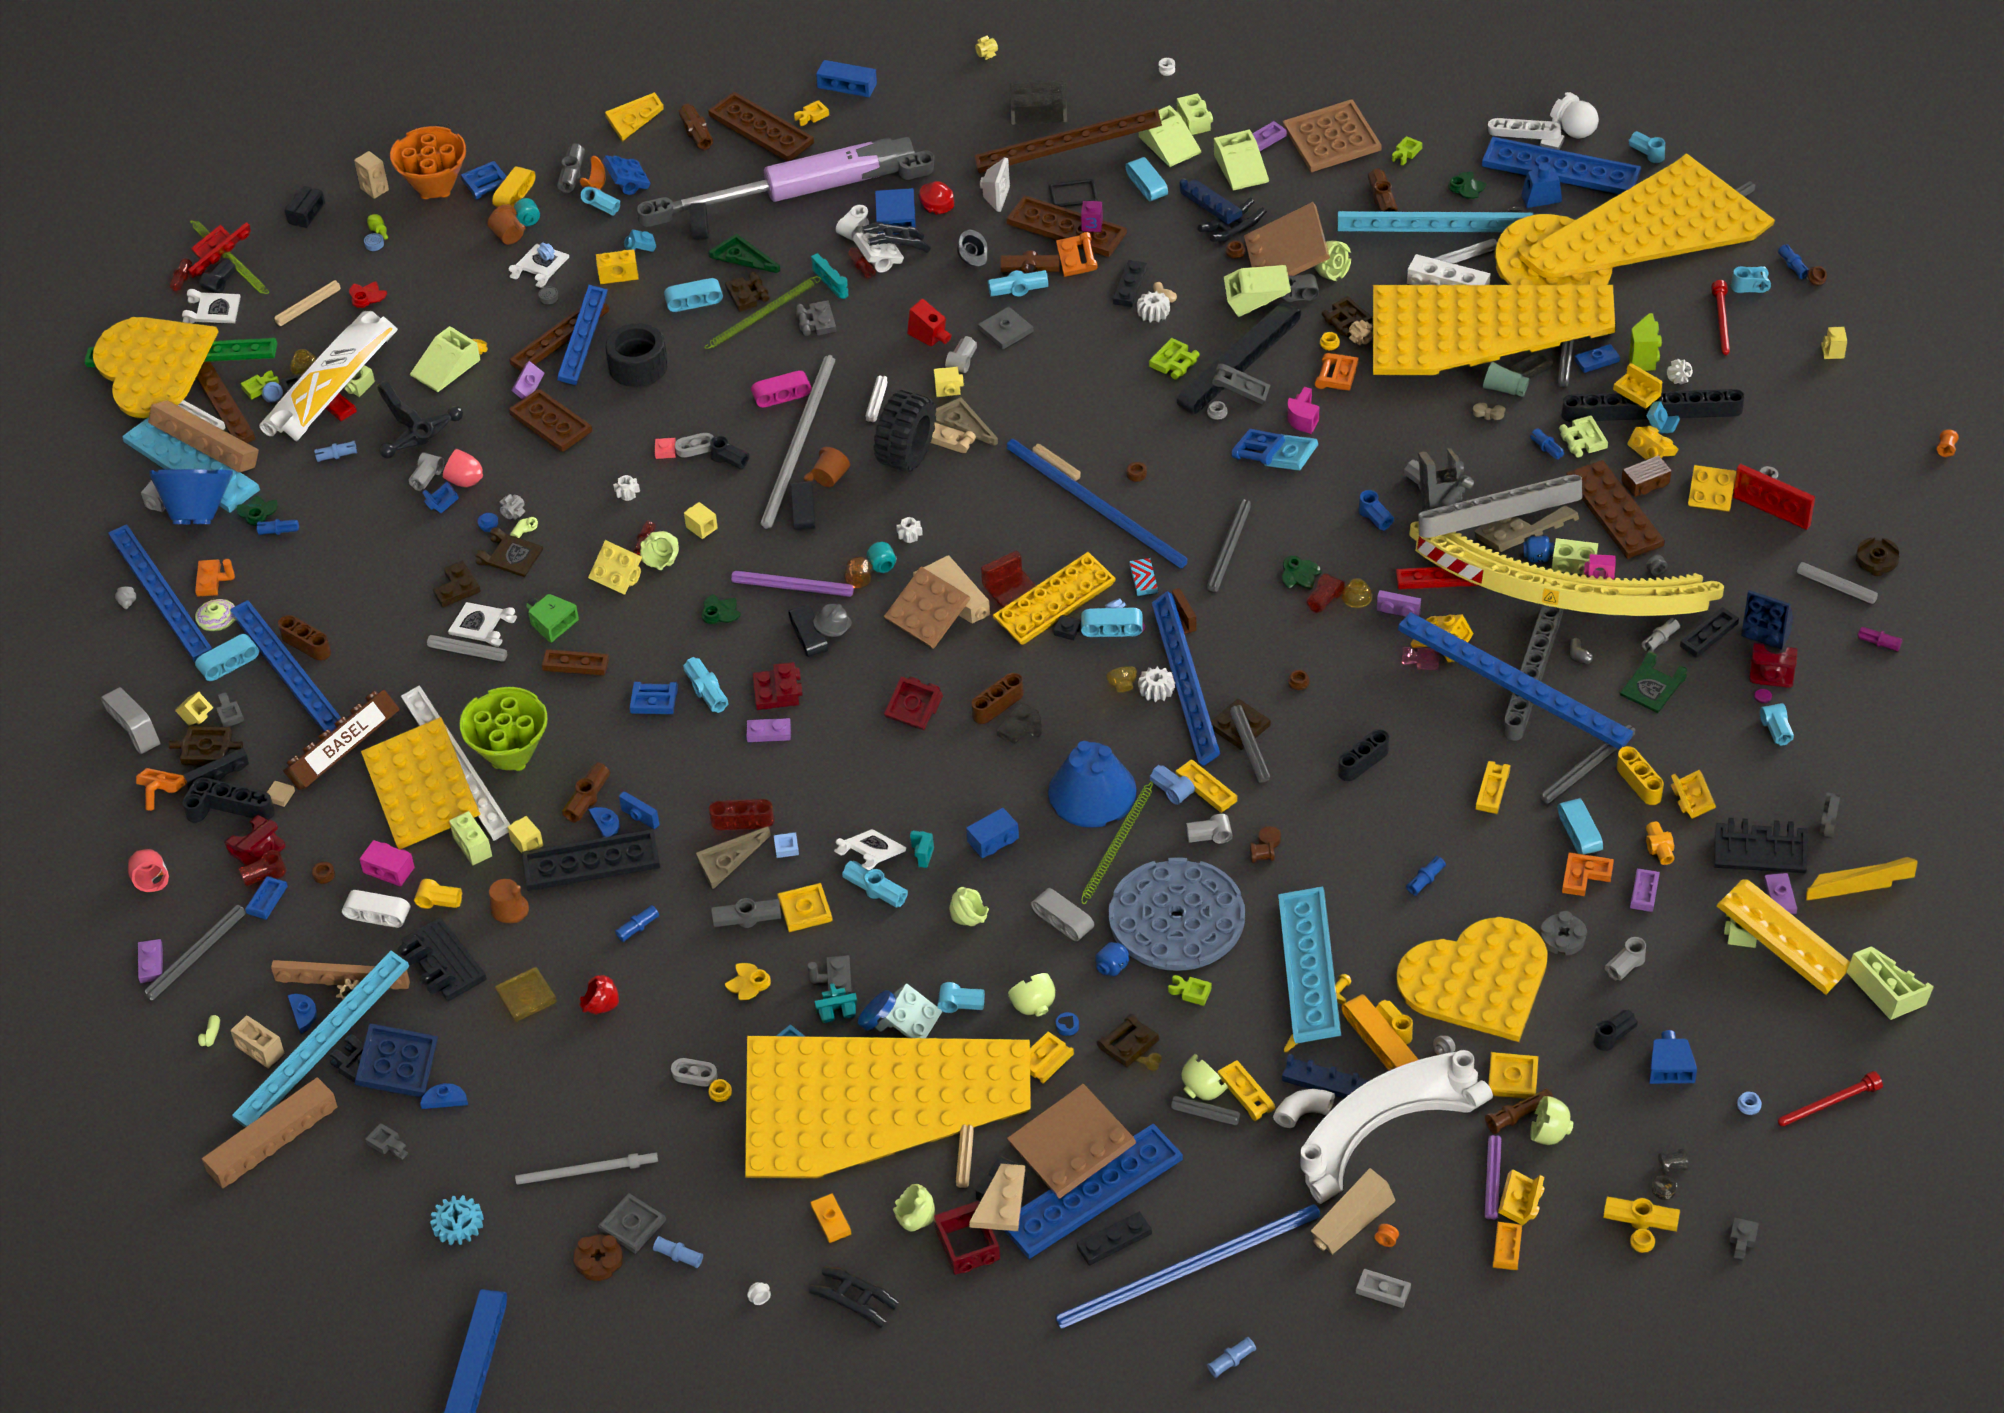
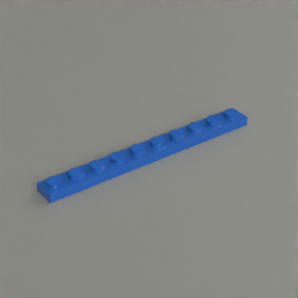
[108,524,212,663]
[1152,591,1220,766]
[230,600,341,731]

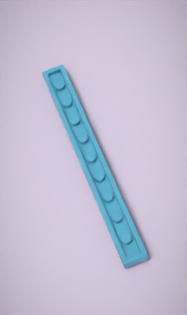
[1338,211,1533,232]
[232,951,409,1128]

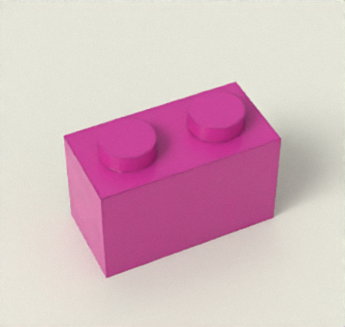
[359,840,415,887]

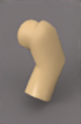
[1153,282,1177,303]

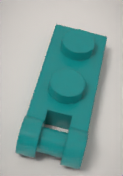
[811,253,849,299]

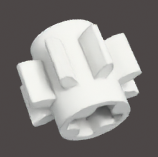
[1667,359,1692,385]
[614,475,640,501]
[896,517,922,543]

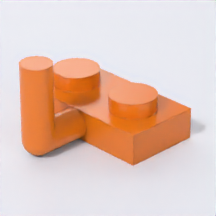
[195,559,235,596]
[136,768,185,811]

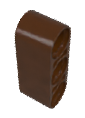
[278,615,331,660]
[971,672,1024,724]

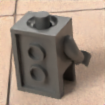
[1418,448,1474,512]

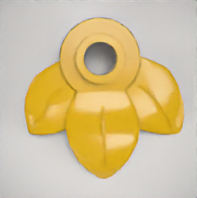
[725,963,771,1000]

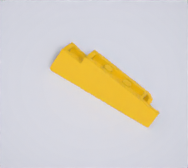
[1806,857,1918,901]

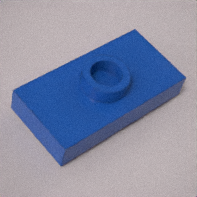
[1574,344,1620,373]
[619,792,659,830]
[245,876,288,919]

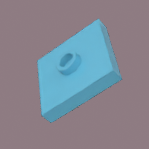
[1264,434,1318,470]

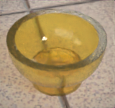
[290,349,317,376]
[1342,579,1373,608]
[1106,666,1137,692]

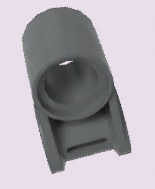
[1281,274,1319,302]

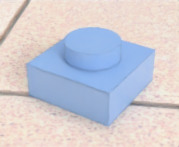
[774,832,799,858]

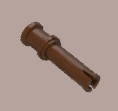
[1485,1089,1553,1134]

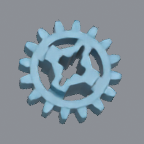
[430,1195,484,1245]

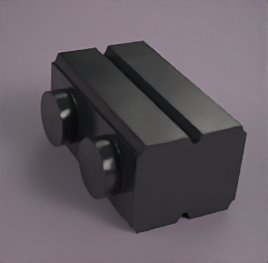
[285,186,325,228]

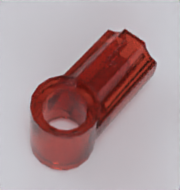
[1307,573,1345,613]
[239,850,286,886]

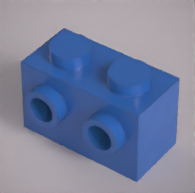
[966,808,1019,858]

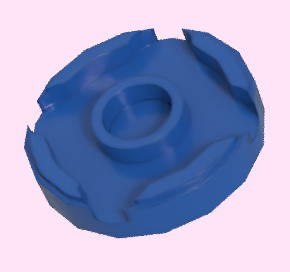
[858,990,896,1030]

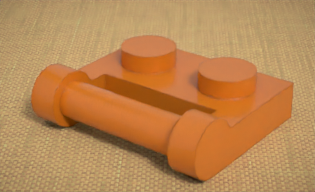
[1056,232,1098,277]
[1315,353,1358,391]

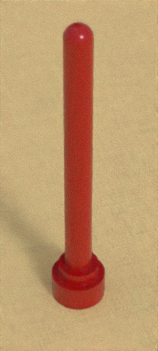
[1711,280,1730,355]
[1778,1071,1883,1126]

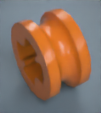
[1375,1224,1399,1247]

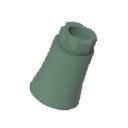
[1483,362,1529,397]

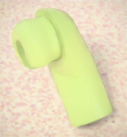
[510,517,538,538]
[198,1015,220,1047]

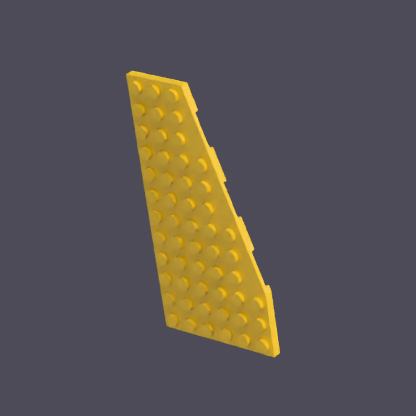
[1373,285,1615,375]
[745,1036,1030,1178]

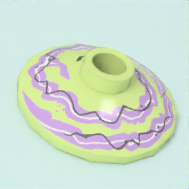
[195,599,235,631]

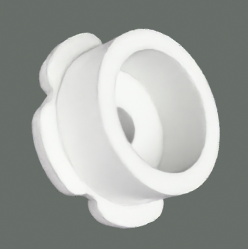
[747,1282,771,1305]

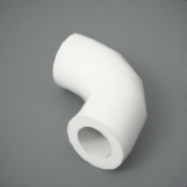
[1273,1089,1335,1128]

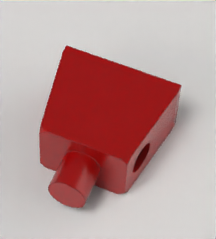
[907,298,952,346]

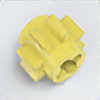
[975,35,998,60]

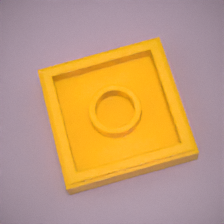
[778,883,833,932]
[1488,1052,1538,1099]

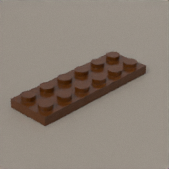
[708,92,814,162]
[1007,195,1127,257]
[1566,460,1665,559]

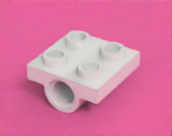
[853,233,904,272]

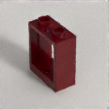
[934,1201,1000,1275]

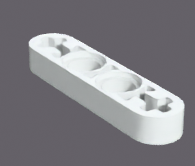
[1488,118,1561,140]

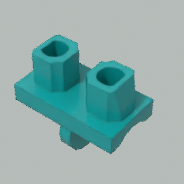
[815,983,857,1023]

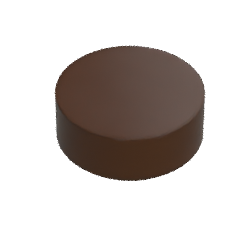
[1126,462,1147,482]
[1259,826,1281,848]
[312,862,335,884]

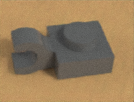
[216,692,244,727]
[365,1123,408,1160]
[1730,1218,1759,1260]

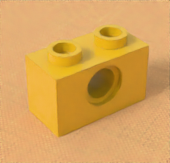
[596,249,638,284]

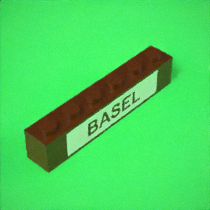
[283,689,400,790]

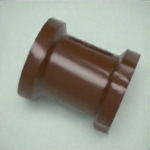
[1250,841,1275,863]

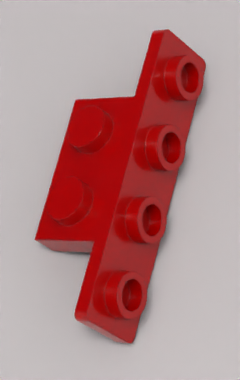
[188,222,251,278]

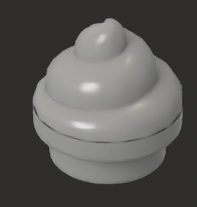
[115,587,136,609]

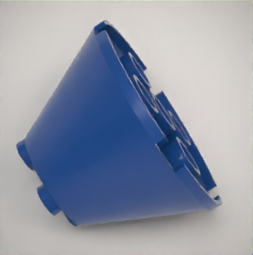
[149,469,233,525]
[1048,741,1136,827]

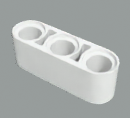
[342,890,410,928]

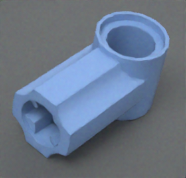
[1150,765,1195,805]

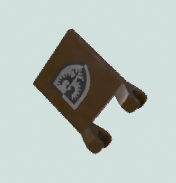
[475,527,543,577]

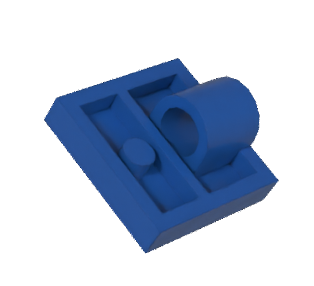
[603,155,651,195]

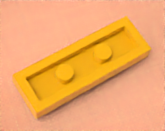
[1176,759,1237,813]

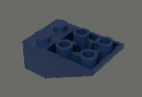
[1741,590,1793,650]

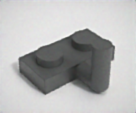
[808,955,852,998]

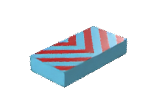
[1130,558,1158,596]

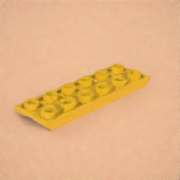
[993,552,1116,645]
[1717,879,1850,995]

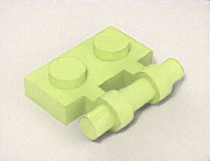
[1559,416,1608,458]

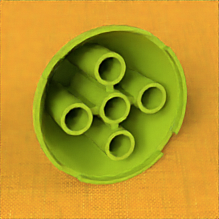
[460,687,548,771]

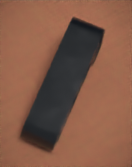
[182,778,275,823]

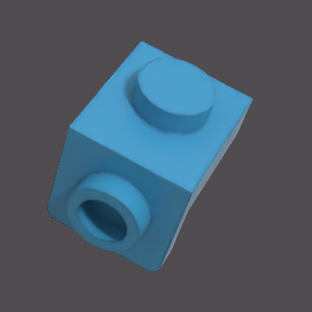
[624,229,656,252]

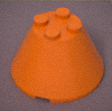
[390,126,466,199]

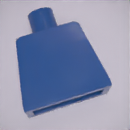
[1521,163,1562,208]
[1649,1030,1697,1084]

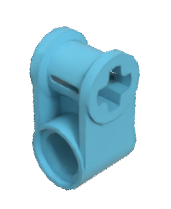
[1731,266,1771,293]

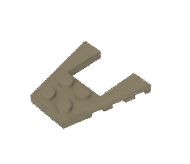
[1474,506,1579,552]

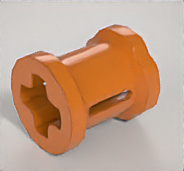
[1937,430,1959,457]

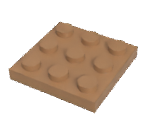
[884,567,971,649]

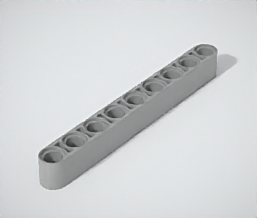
[1418,475,1582,538]

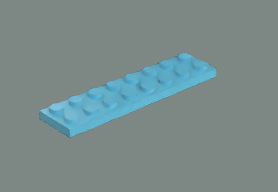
[122,418,260,513]
[1278,886,1341,1044]

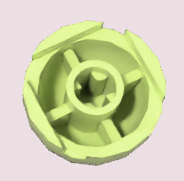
[1314,241,1351,281]
[1008,973,1055,1016]
[1181,1054,1228,1100]
[1530,1096,1573,1145]

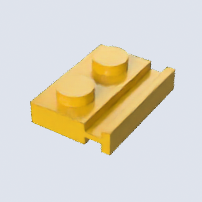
[1030,1032,1074,1084]

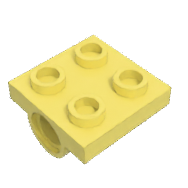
[588,540,642,595]

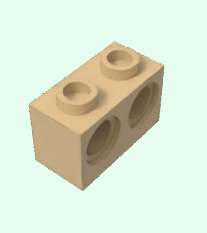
[354,151,389,199]
[230,1015,285,1069]

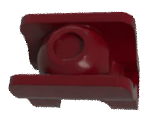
[1749,643,1798,688]
[224,815,286,870]

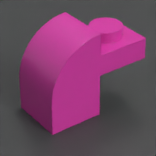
[1287,387,1319,434]

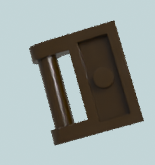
[1097,1014,1159,1067]

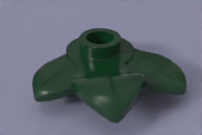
[1448,172,1487,199]
[236,496,278,525]
[1282,556,1322,590]
[701,594,741,624]

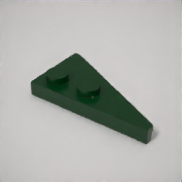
[708,233,781,273]

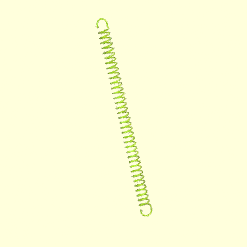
[190,221,269,294]
[705,276,821,349]
[1081,781,1153,904]

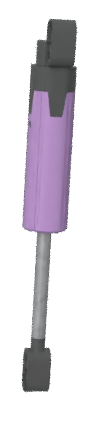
[637,137,934,227]

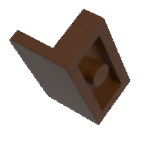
[1172,588,1197,634]

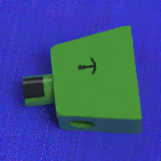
[526,594,579,643]

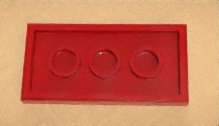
[1733,464,1815,530]

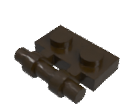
[725,272,769,312]
[1321,296,1373,337]

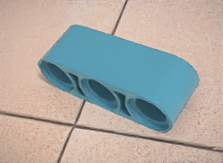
[1125,157,1168,201]
[664,278,723,312]
[1081,608,1143,637]
[195,634,259,681]
[1557,798,1603,855]

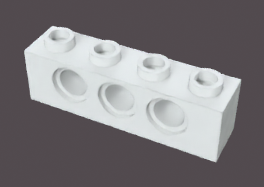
[1407,254,1490,285]

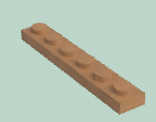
[271,960,410,989]

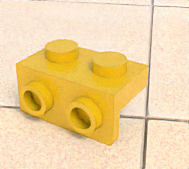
[1613,363,1663,409]
[1627,426,1678,460]
[1671,770,1716,819]
[1498,1170,1544,1225]

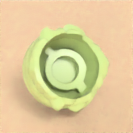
[640,531,679,570]
[949,887,989,926]
[893,1184,935,1231]

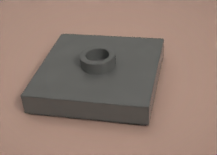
[978,307,1034,349]
[598,1193,666,1254]

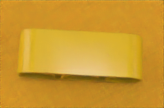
[492,166,536,207]
[1617,746,1664,805]

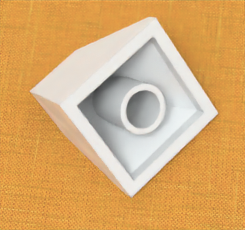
[980,158,1010,212]

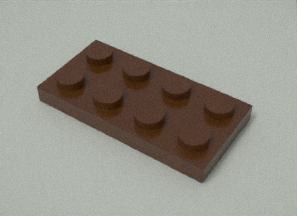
[509,389,592,452]

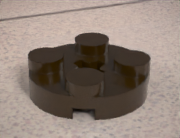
[1856,537,1899,576]

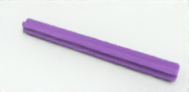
[731,571,854,597]

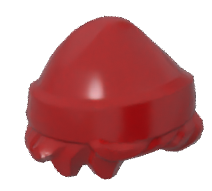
[918,181,954,215]
[579,975,619,1015]

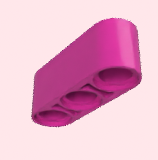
[751,371,812,408]

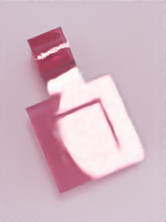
[1402,647,1439,670]

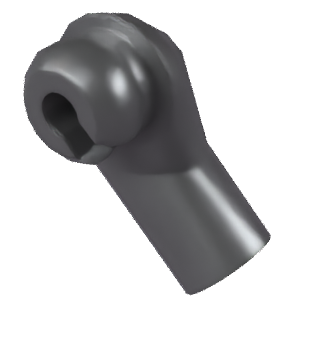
[1570,638,1593,664]

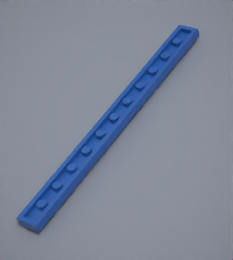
[1398,612,1634,750]

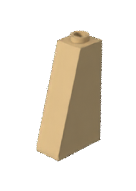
[913,555,990,624]
[1311,1168,1396,1255]

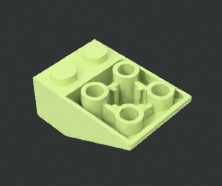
[1139,105,1201,167]
[1214,129,1269,191]
[1224,265,1291,317]
[410,326,480,392]

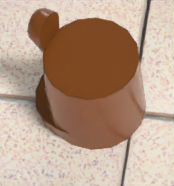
[488,204,525,245]
[804,447,850,487]
[489,879,529,923]

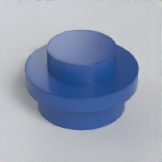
[478,513,498,532]

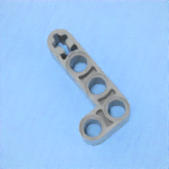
[101,687,160,754]

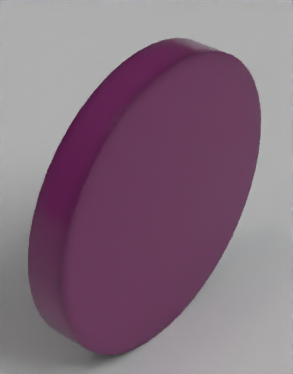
[1755,689,1772,703]

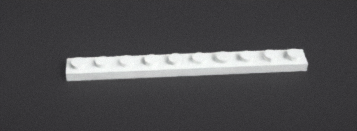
[401,685,510,841]

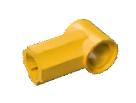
[414,879,462,909]
[1376,1000,1413,1045]

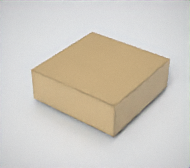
[267,781,295,807]

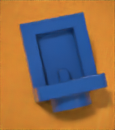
[422,482,459,513]

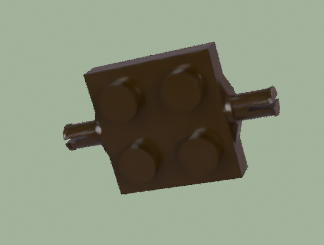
[169,726,243,765]

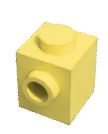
[934,367,964,397]
[684,502,718,539]
[175,692,213,726]
[508,816,543,853]

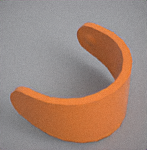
[580,156,605,189]

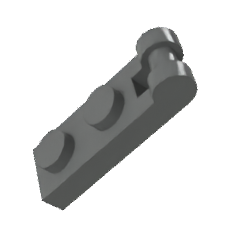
[1212,364,1270,405]

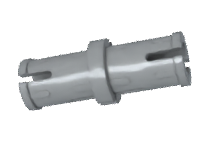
[1642,618,1680,652]

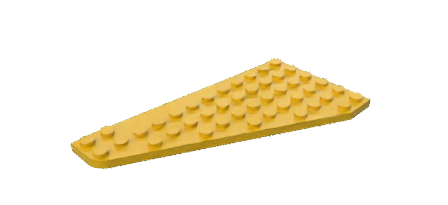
[1519,153,1775,278]

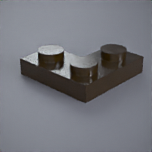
[433,560,481,608]

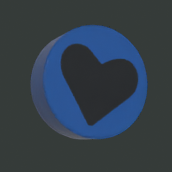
[1056,1012,1079,1036]

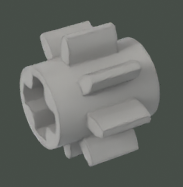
[499,494,525,520]

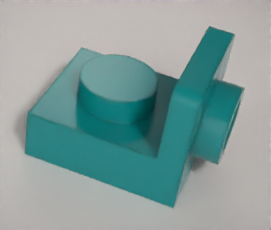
[910,831,934,868]

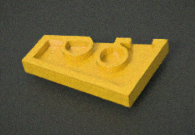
[605,92,663,141]

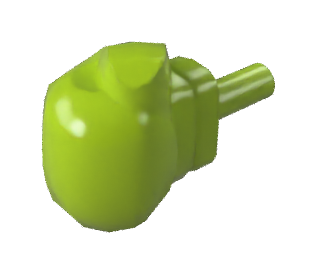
[367,214,388,240]

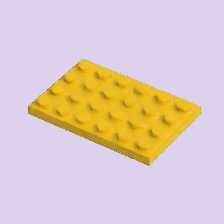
[361,717,481,850]

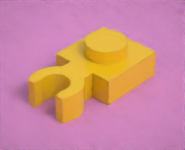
[794,100,829,126]

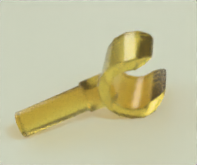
[1135,1053,1162,1071]

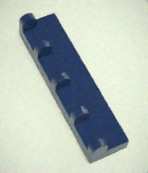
[1180,179,1243,224]
[1282,1054,1370,1099]

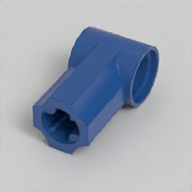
[1358,490,1394,531]

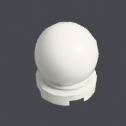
[1550,92,1599,139]

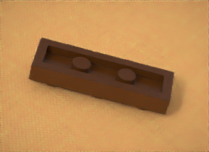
[542,649,609,675]

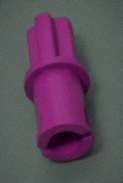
[1858,627,1903,652]

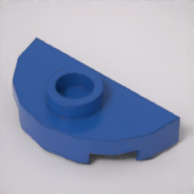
[588,807,620,838]
[288,994,317,1034]
[420,1083,468,1109]

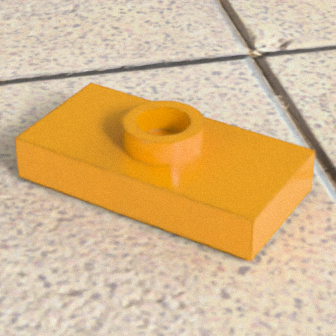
[810,1193,851,1243]
[1493,1222,1522,1270]

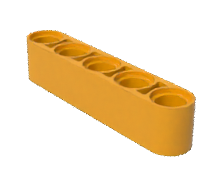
[1341,994,1419,1071]

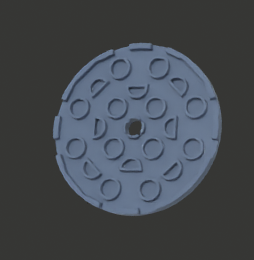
[1109,858,1245,971]

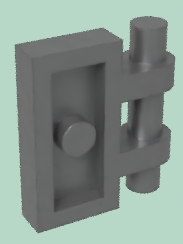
[796,300,836,336]

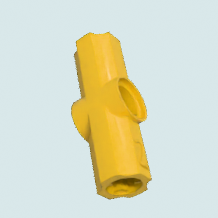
[1603,1196,1680,1232]

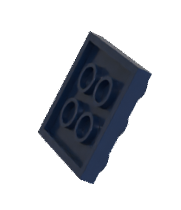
[355,1023,438,1098]

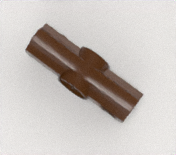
[679,103,713,150]
[1368,168,1398,212]
[1001,251,1059,274]
[562,762,610,823]

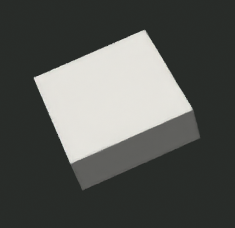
[1540,135,1564,150]

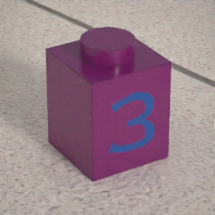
[1081,201,1103,232]

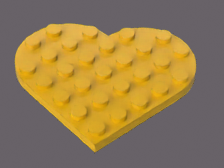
[93,317,219,418]
[1397,917,1547,1042]

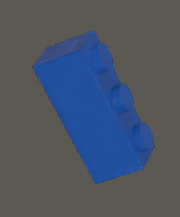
[816,60,877,97]

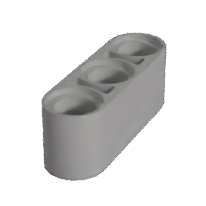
[1031,888,1094,941]

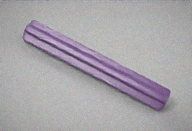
[1485,1135,1501,1220]

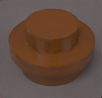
[1226,241,1245,259]
[1807,266,1827,286]
[1288,670,1310,690]

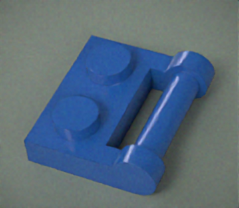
[461,161,507,200]
[1232,429,1285,465]
[630,682,678,714]

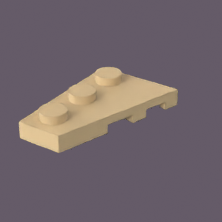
[969,1164,1025,1231]

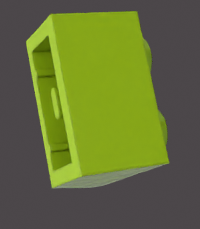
[1629,313,1662,371]

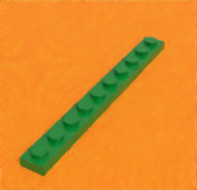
[85,338,278,367]

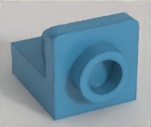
[1646,401,1680,433]

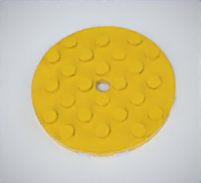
[1495,214,1613,285]

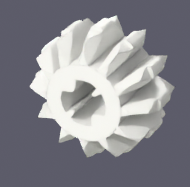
[1137,291,1170,323]
[1138,666,1175,703]

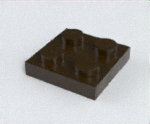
[1211,698,1271,750]

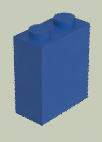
[875,188,916,235]

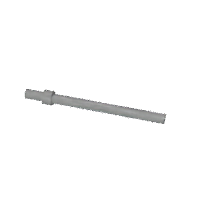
[515,1152,658,1185]

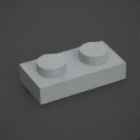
[1356,1269,1411,1308]

